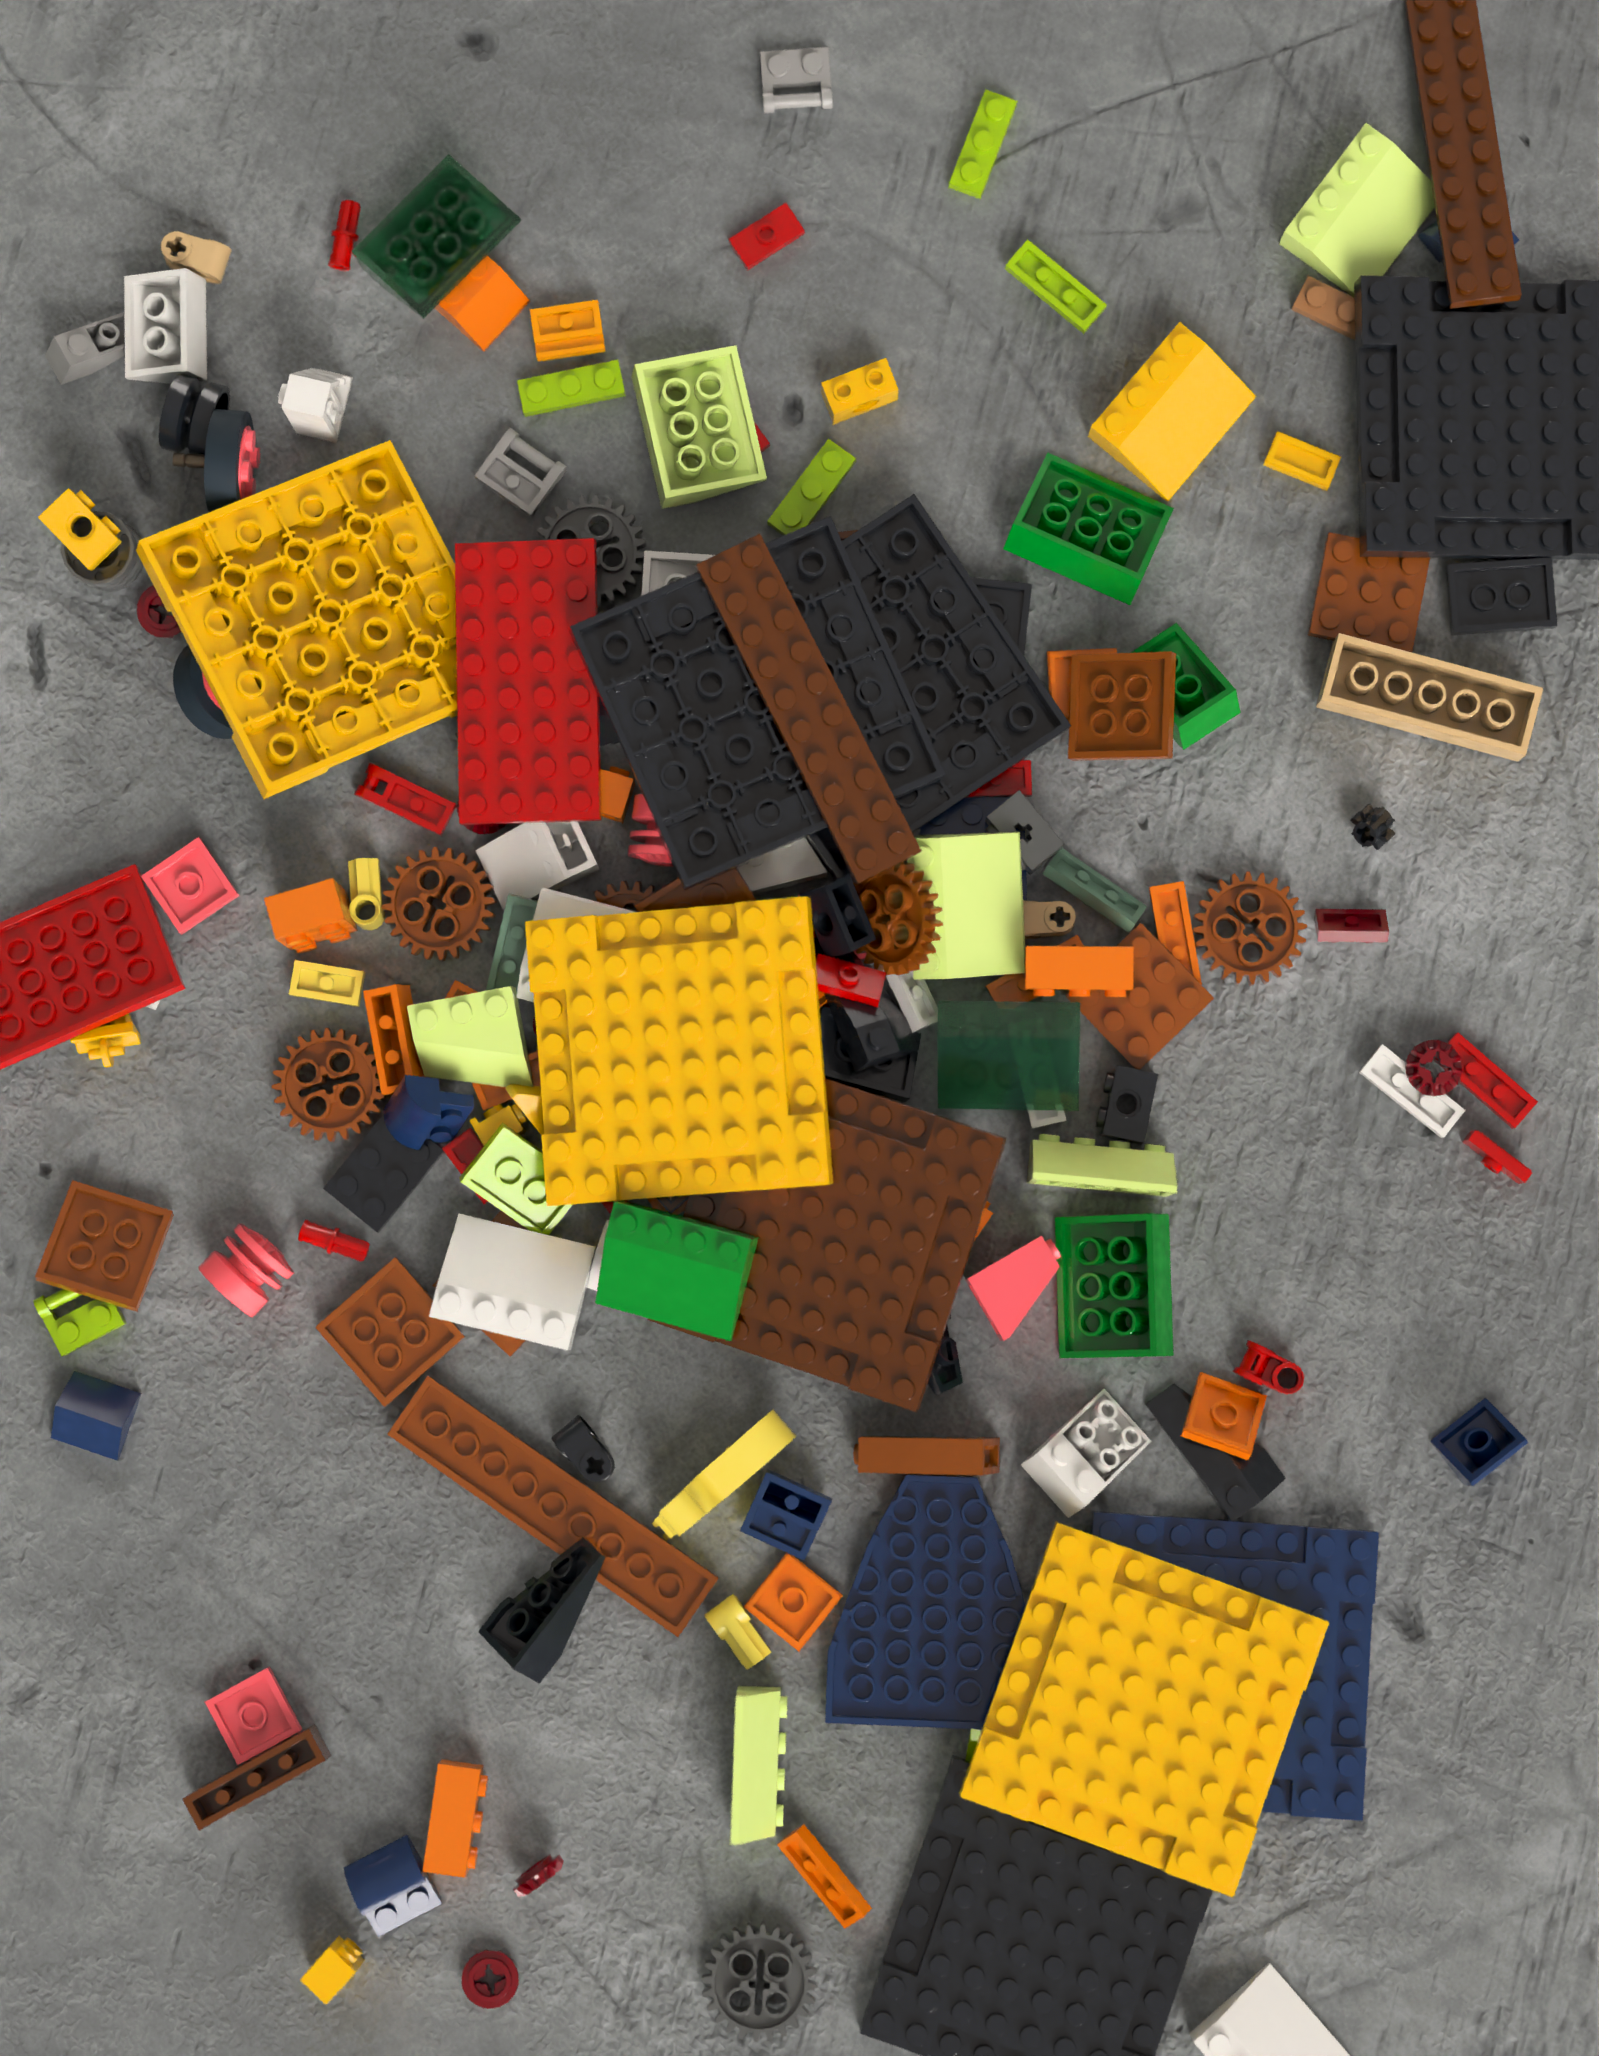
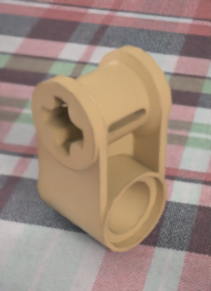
[161,231,231,284]
[1023,901,1076,939]

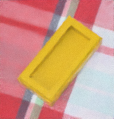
[1263,431,1341,491]

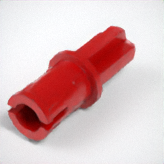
[328,200,361,271]
[298,1219,370,1261]

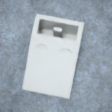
[475,821,600,911]
[1021,1389,1151,1518]

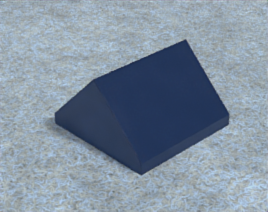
[51,1371,142,1461]
[1431,1398,1528,1487]

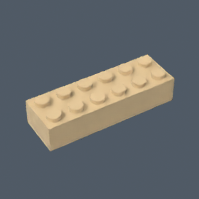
[1316,633,1543,762]

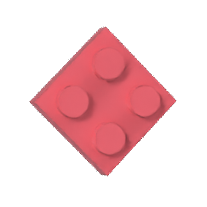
[141,837,240,935]
[205,1666,303,1765]

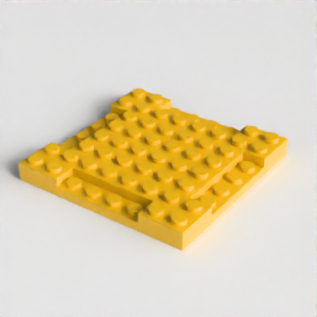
[136,440,457,799]
[525,896,833,1206]
[959,1522,1329,1897]

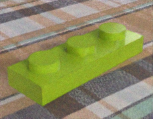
[948,89,1018,199]
[1005,239,1107,334]
[517,360,626,417]
[767,439,856,536]

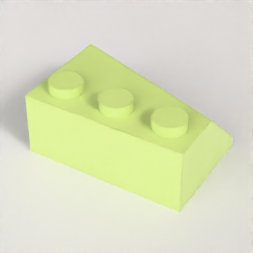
[407,986,534,1087]

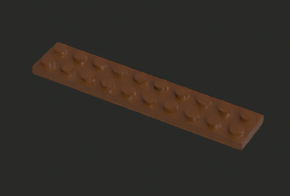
[1404,0,1522,309]
[696,534,922,884]

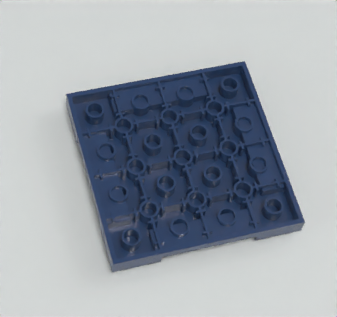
[1091,1511,1379,1821]

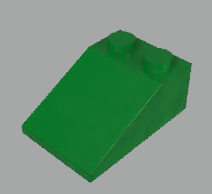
[1131,623,1241,750]

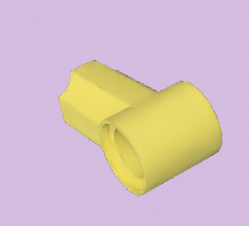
[348,858,385,931]
[704,1594,771,1670]

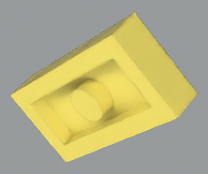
[289,960,365,1007]

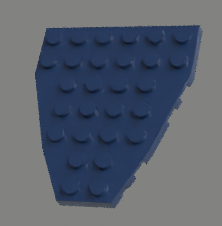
[825,1474,1026,1730]

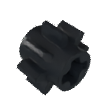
[1351,804,1396,850]

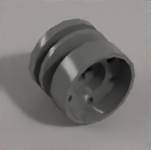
[61,511,144,592]

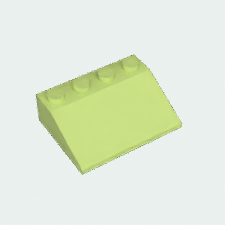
[1279,123,1435,297]
[631,345,767,509]
[907,832,1026,980]
[1027,1134,1177,1197]
[730,1686,787,1845]

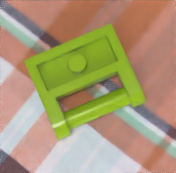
[33,1289,127,1356]

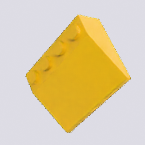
[1088,322,1256,502]

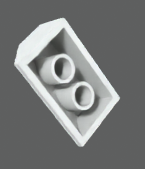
[124,268,207,384]

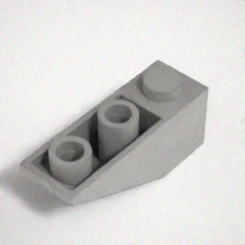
[45,312,125,385]

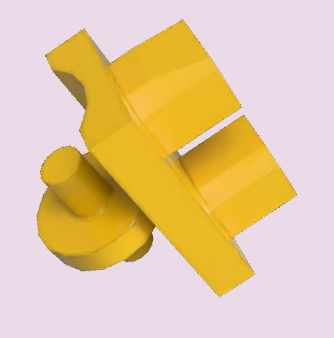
[70,1013,141,1068]

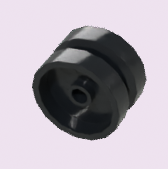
[159,374,230,454]

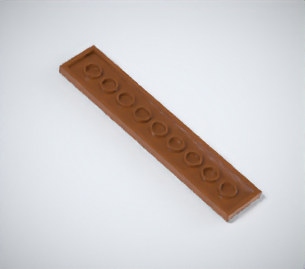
[387,1376,719,1637]

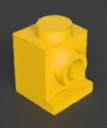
[469,1103,527,1146]

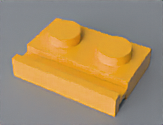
[530,300,606,362]

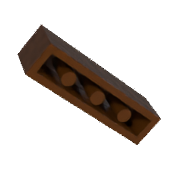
[182,1724,332,1831]

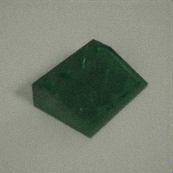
[351,154,521,319]
[937,1001,1080,1111]

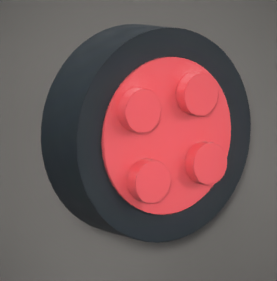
[173,409,260,512]
[173,645,233,739]

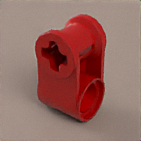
[1233,1340,1304,1394]

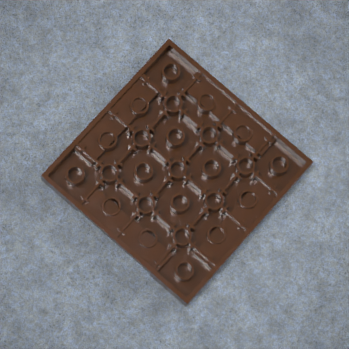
[647,1078,1007,1412]

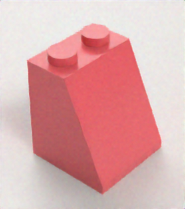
[965,1236,1061,1341]

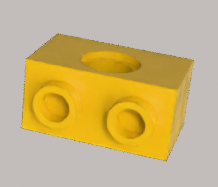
[821,358,899,425]
[38,488,122,571]
[300,1936,365,2005]

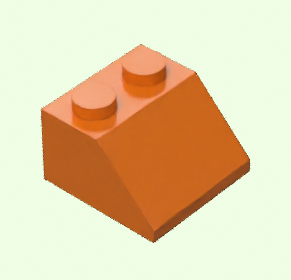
[429,245,530,352]

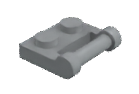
[760,47,833,113]
[474,428,567,518]

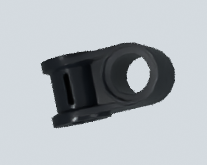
[551,1415,615,1482]

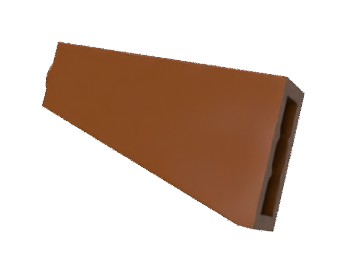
[853,1436,1000,1475]

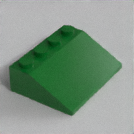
[1003,452,1174,605]
[595,1200,759,1341]
[1055,1213,1174,1358]

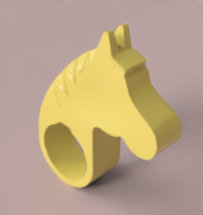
[651,1409,796,1540]

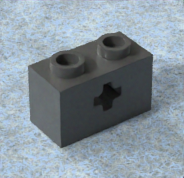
[985,790,1064,875]

